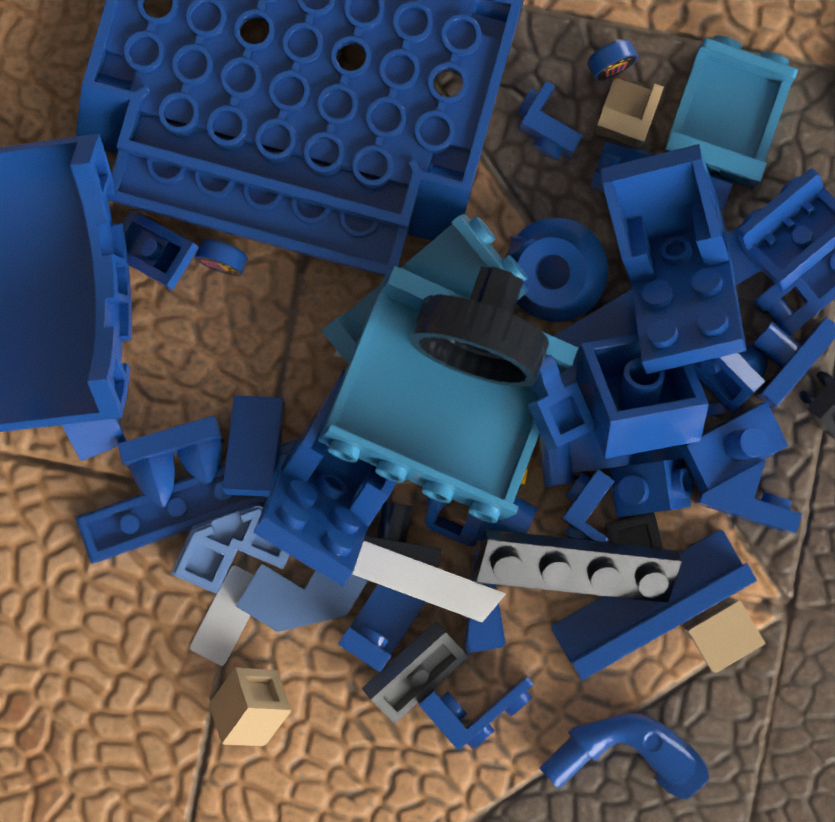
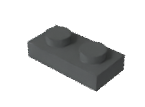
[362,621,469,724]

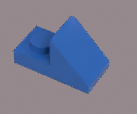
[123,209,199,292]
[695,460,802,533]

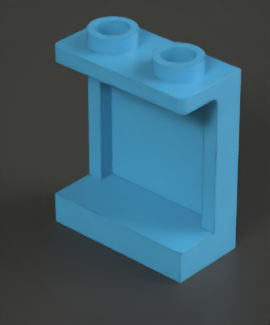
[663,35,798,189]

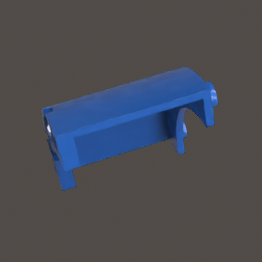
[0,133,132,432]

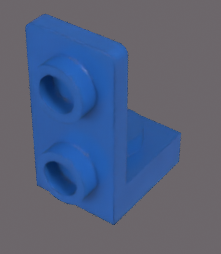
[338,584,426,672]
[419,674,534,751]

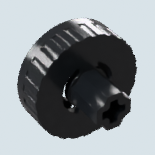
[409,266,549,387]

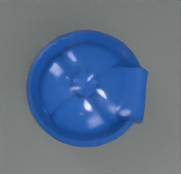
[505,217,608,322]

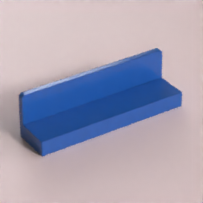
[551,530,757,681]

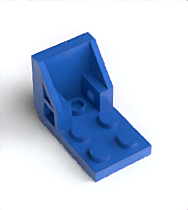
[601,144,746,374]
[253,369,397,587]

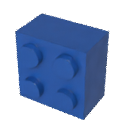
[575,334,709,459]

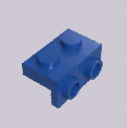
[737,168,835,291]

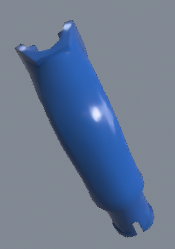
[539,713,709,799]

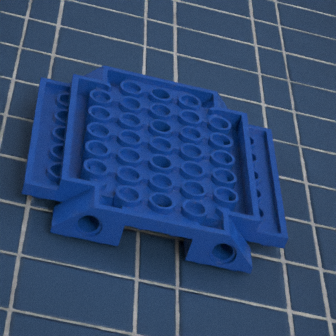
[76,0,524,277]

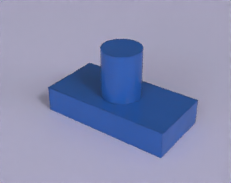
[753,317,835,409]
[679,402,788,491]

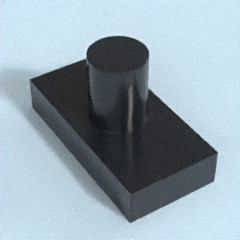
[364,501,441,568]

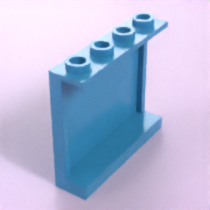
[318,265,578,523]

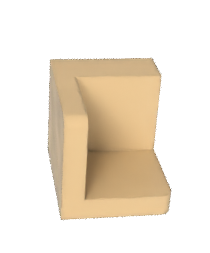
[594,78,664,149]
[683,599,766,673]
[210,667,291,746]

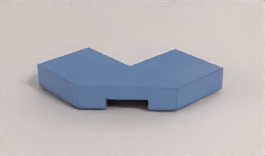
[171,501,290,594]
[236,564,368,632]

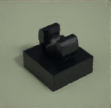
[799,371,835,439]

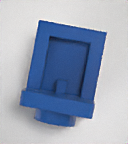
[517,81,583,160]
[610,458,693,517]
[560,469,614,542]

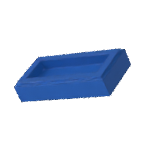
[222,395,286,497]

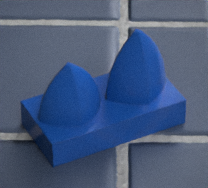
[692,345,768,413]
[118,416,225,507]

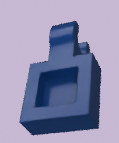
[527,355,597,450]

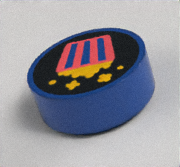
[587,39,639,81]
[195,239,248,276]

